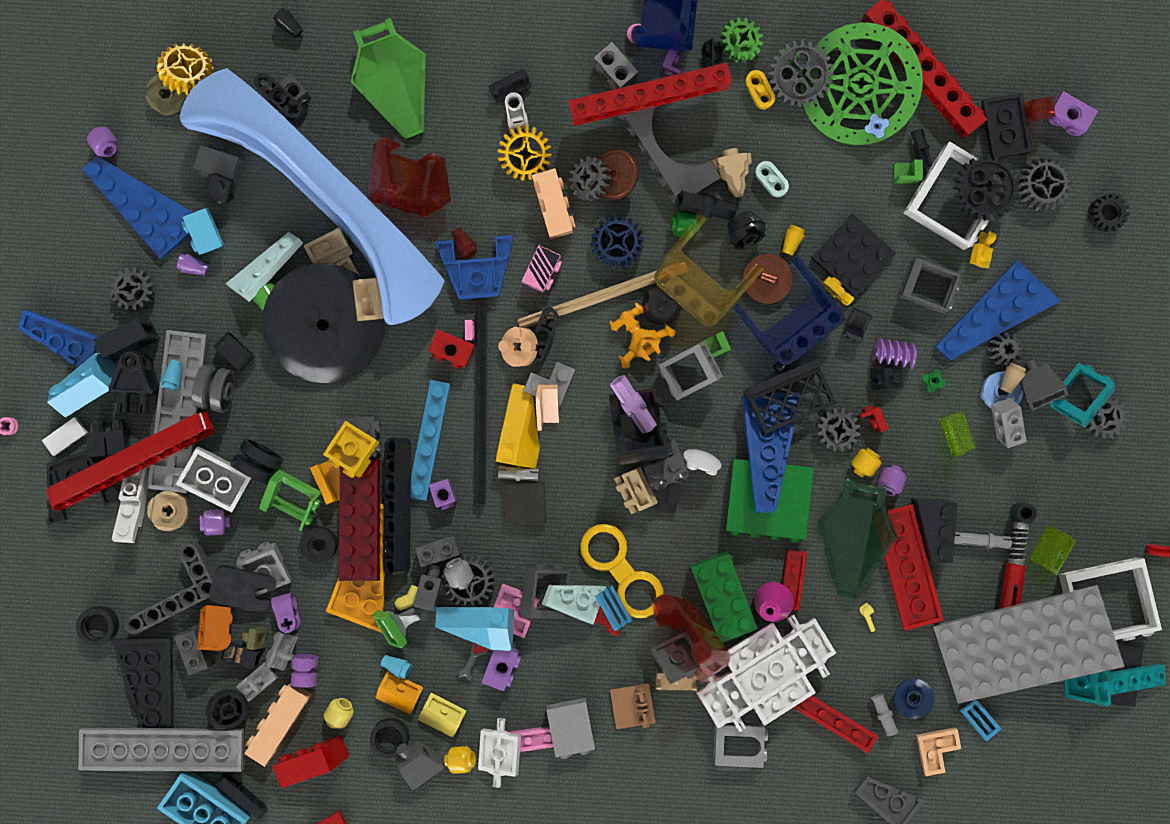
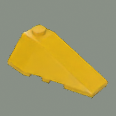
[496,383,540,469]

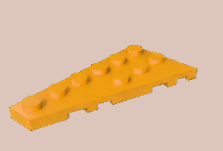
[326,503,385,633]

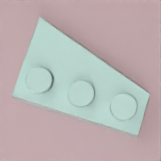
[542,585,606,624]

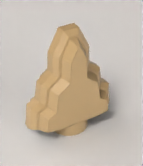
[712,148,752,198]

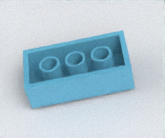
[157,771,252,824]

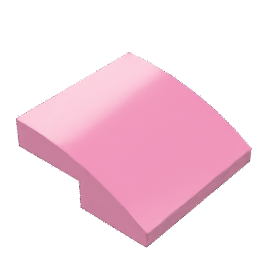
[494,584,540,638]

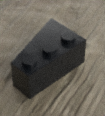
[911,498,958,563]

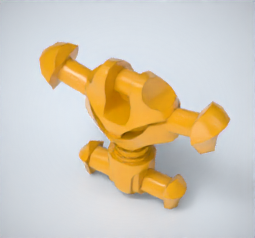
[609,303,676,369]

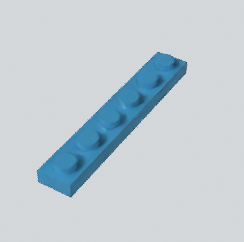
[411,380,451,501]

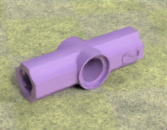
[610,375,657,434]

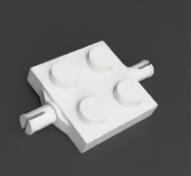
[478,718,521,788]

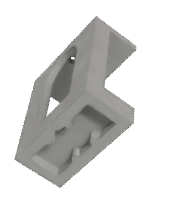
[713,722,768,768]

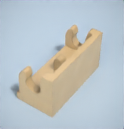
[353,278,383,321]
[656,669,697,691]

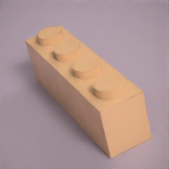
[244,683,312,767]

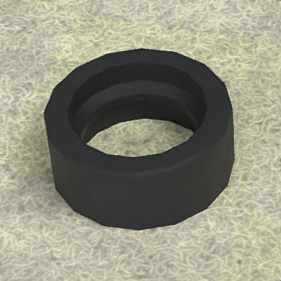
[76,606,119,646]
[370,717,410,759]

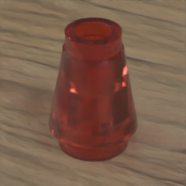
[452,228,478,259]

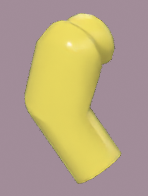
[395,585,418,610]

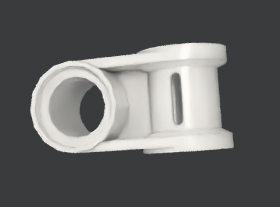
[505,93,530,134]

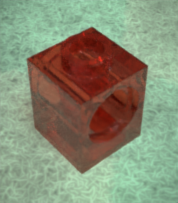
[1024,96,1055,122]

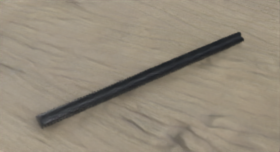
[474,305,488,504]

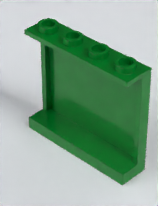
[724,459,814,543]

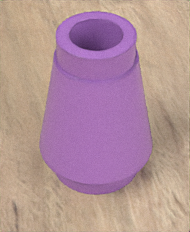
[177,254,209,276]

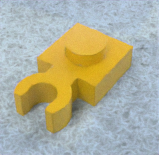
[820,277,854,306]

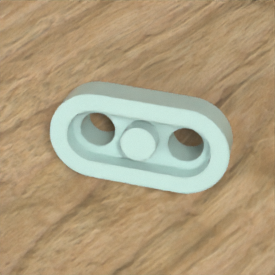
[755,161,789,198]

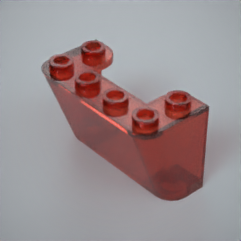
[367,138,451,217]

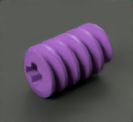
[872,338,917,369]

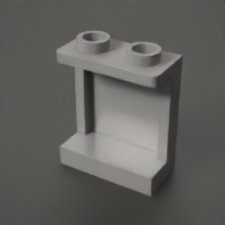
[546,698,595,759]

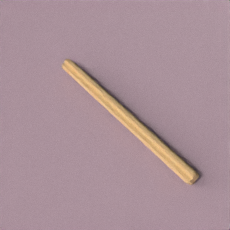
[518,262,687,328]

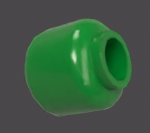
[670,211,700,238]

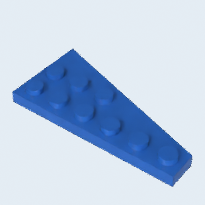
[934,260,1061,360]

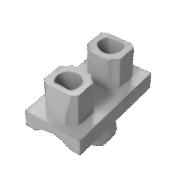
[265,631,298,671]
[236,662,278,702]

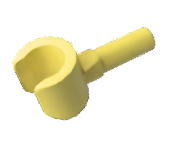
[859,603,875,632]

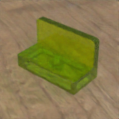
[940,411,975,456]
[1030,526,1076,575]

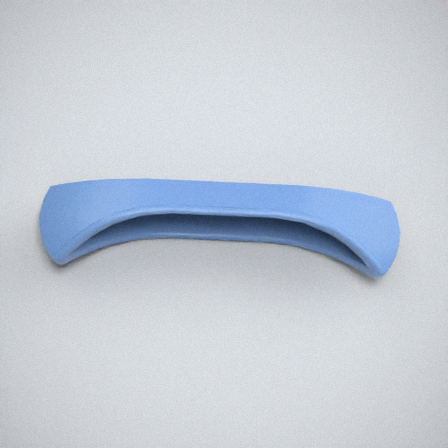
[180,68,445,325]

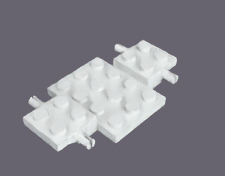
[696,615,836,732]

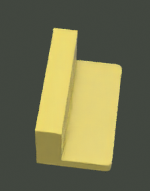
[418,693,466,737]

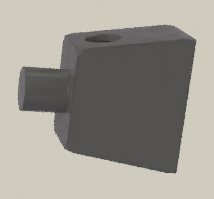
[1021,360,1069,411]
[413,564,443,611]
[396,741,444,790]

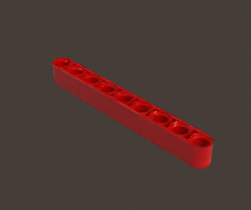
[46,411,215,511]

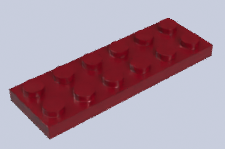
[339,459,380,581]

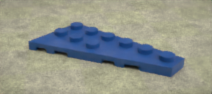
[82,156,193,259]
[742,392,801,513]

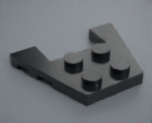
[47,450,121,526]

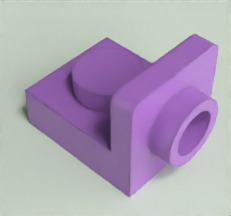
[661,45,682,77]

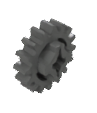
[569,156,611,201]
[109,267,155,311]
[1084,396,1128,438]
[816,409,860,451]

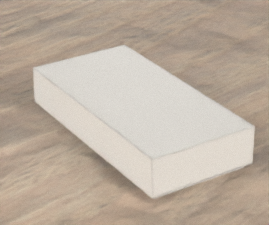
[42,417,88,457]

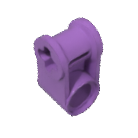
[271,592,301,633]

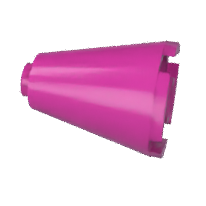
[753,582,794,622]

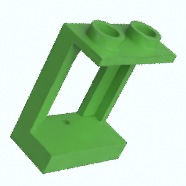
[259,469,321,531]

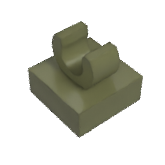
[241,627,268,650]

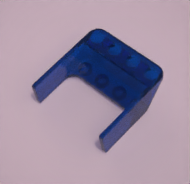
[732,256,844,365]

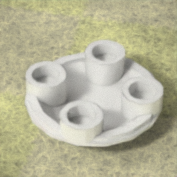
[683,449,722,475]

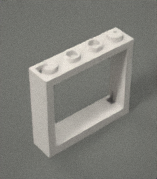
[903,142,1004,250]
[1058,558,1162,641]

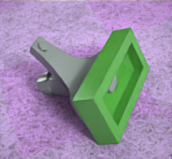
[371,607,420,648]

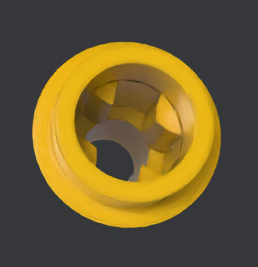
[782,225,805,256]

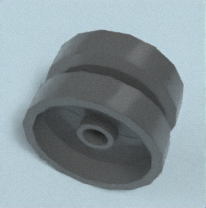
[192,365,235,413]

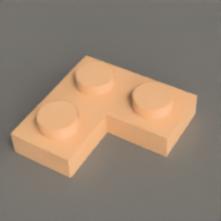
[916,727,961,776]

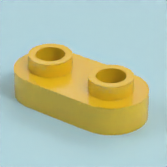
[745,70,775,110]

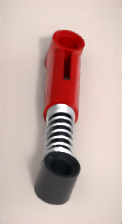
[999,502,1037,609]

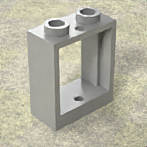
[659,341,723,400]

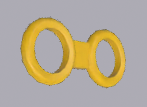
[580,524,664,618]

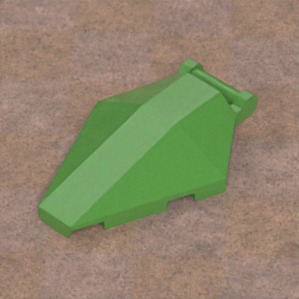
[351,17,426,139]

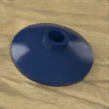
[894,678,934,719]

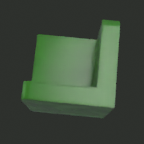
[894,159,923,184]
[700,331,731,358]

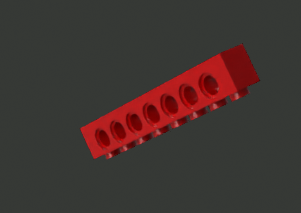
[861,0,987,139]
[569,63,732,126]

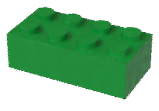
[689,551,758,643]

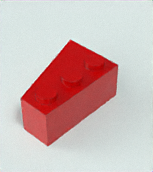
[272,734,349,788]

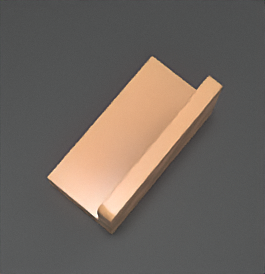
[536,385,559,431]

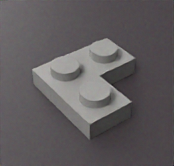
[523,362,575,406]

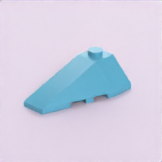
[435,607,515,651]

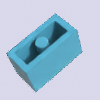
[182,208,224,255]

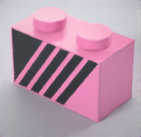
[522,245,563,293]

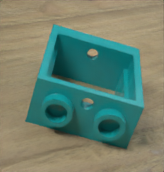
[1050,363,1115,428]

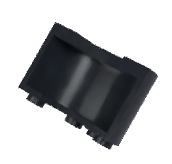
[609,388,673,465]

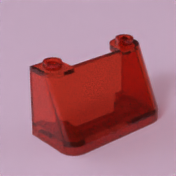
[652,594,730,683]

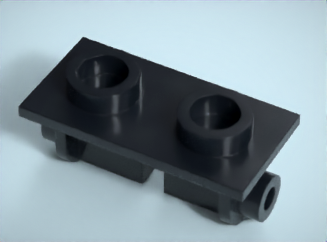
[701,38,722,69]
[488,69,532,104]

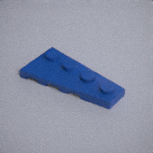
[18,309,99,367]

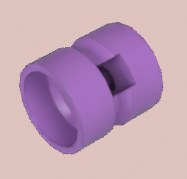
[291,654,319,688]

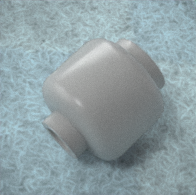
[444,558,474,590]

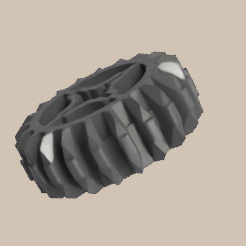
[1016,157,1073,211]
[442,553,496,607]

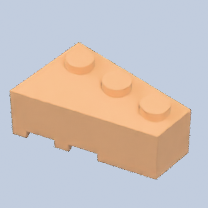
[532,169,575,240]

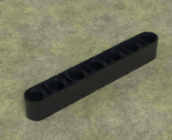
[383,438,411,576]

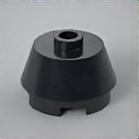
[727,211,766,250]
[642,285,682,325]
[206,689,247,730]

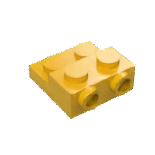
[323,421,379,478]

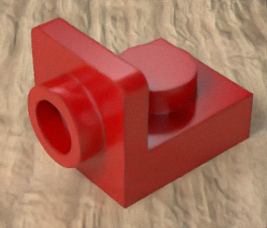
[857,405,889,432]

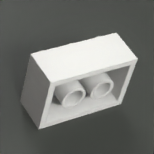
[176,446,251,512]

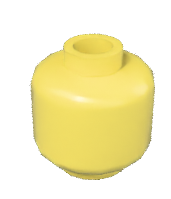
[324,698,354,729]

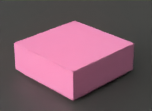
[465,320,475,341]

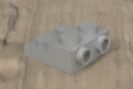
[236,542,292,596]

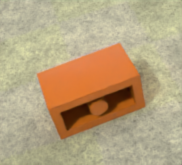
[197,605,233,651]

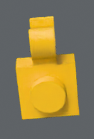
[970,231,996,268]

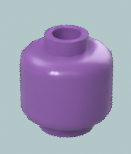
[87,127,118,157]
[877,465,907,496]
[200,509,230,536]

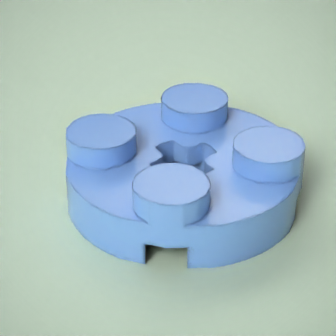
[980,372,1023,409]

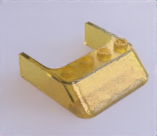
[654,215,764,327]

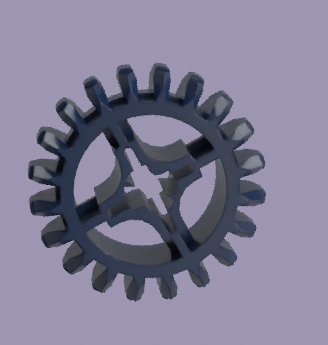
[591,215,644,269]

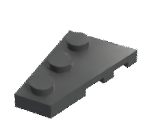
[853,776,925,824]

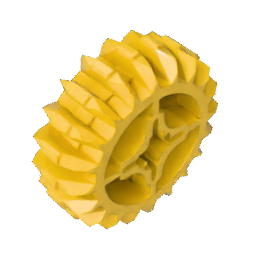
[157,42,214,96]
[498,125,552,180]

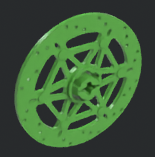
[800,23,923,145]

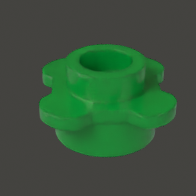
[922,369,946,392]

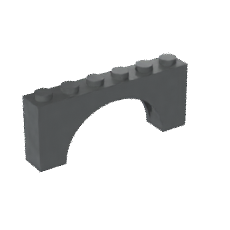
[618,77,721,204]

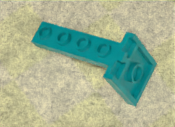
[1065,664,1166,706]

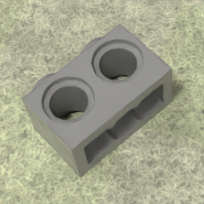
[594,42,638,90]
[991,398,1027,448]

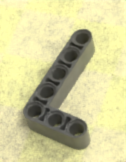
[125,542,215,634]

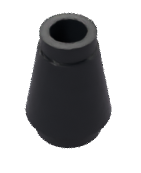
[273,8,303,38]

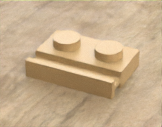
[304,227,353,264]

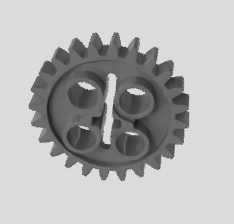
[768,40,834,107]

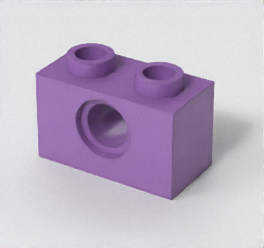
[1044,91,1098,136]
[482,647,521,691]

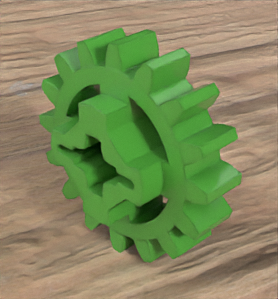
[719,17,763,63]

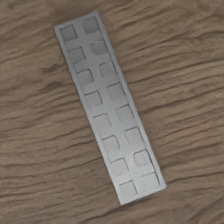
[147,330,209,493]

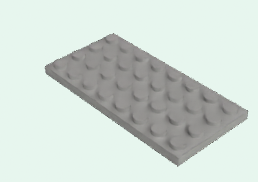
[933,585,1124,703]

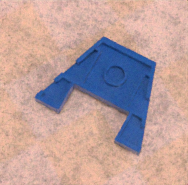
[435,235,513,300]

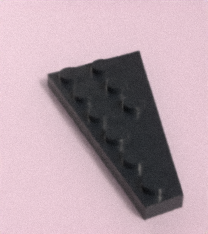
[110,637,174,728]

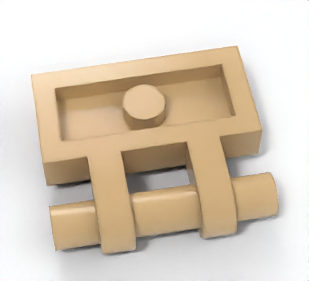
[614,467,658,514]

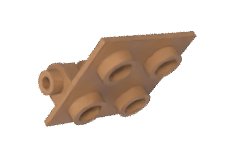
[610,683,656,729]

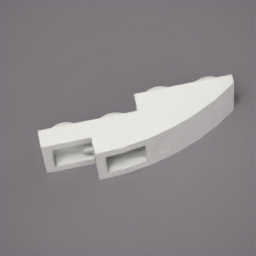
[112,467,149,543]

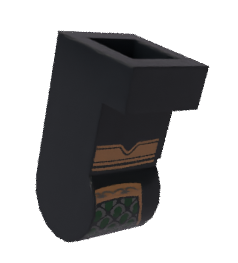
[221,642,263,670]

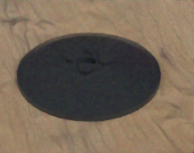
[262,263,385,383]

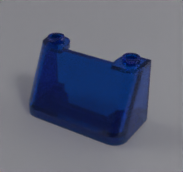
[631,0,698,52]

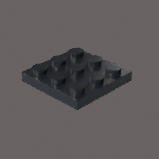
[811,213,896,298]

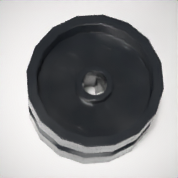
[230,438,284,485]

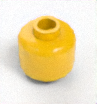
[851,447,882,478]
[444,746,476,774]

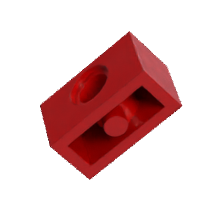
[428,329,476,369]

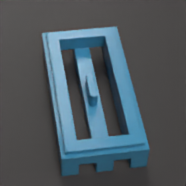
[595,586,632,631]
[959,699,1001,742]

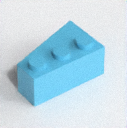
[47,353,117,417]

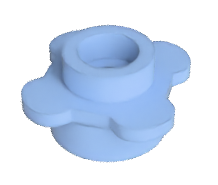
[865,114,889,138]

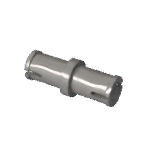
[498,466,539,482]
[871,693,899,736]

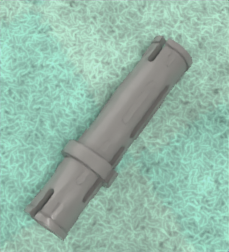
[954,532,1012,549]

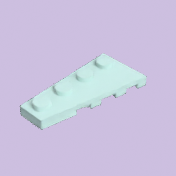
[226,232,303,302]

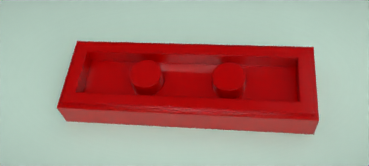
[782,549,808,611]

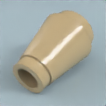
[1000,363,1026,394]

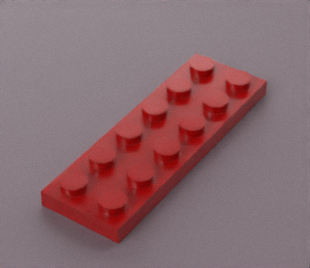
[873,504,944,631]

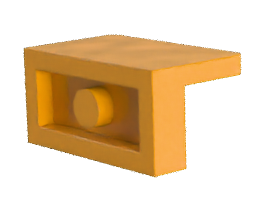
[310,461,340,505]
[375,671,423,714]

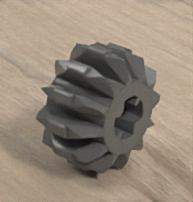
[987,332,1024,367]

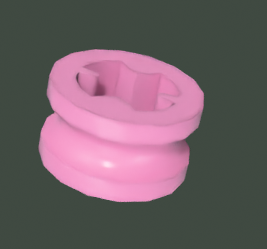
[0,417,19,435]

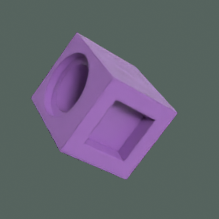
[429,478,457,510]

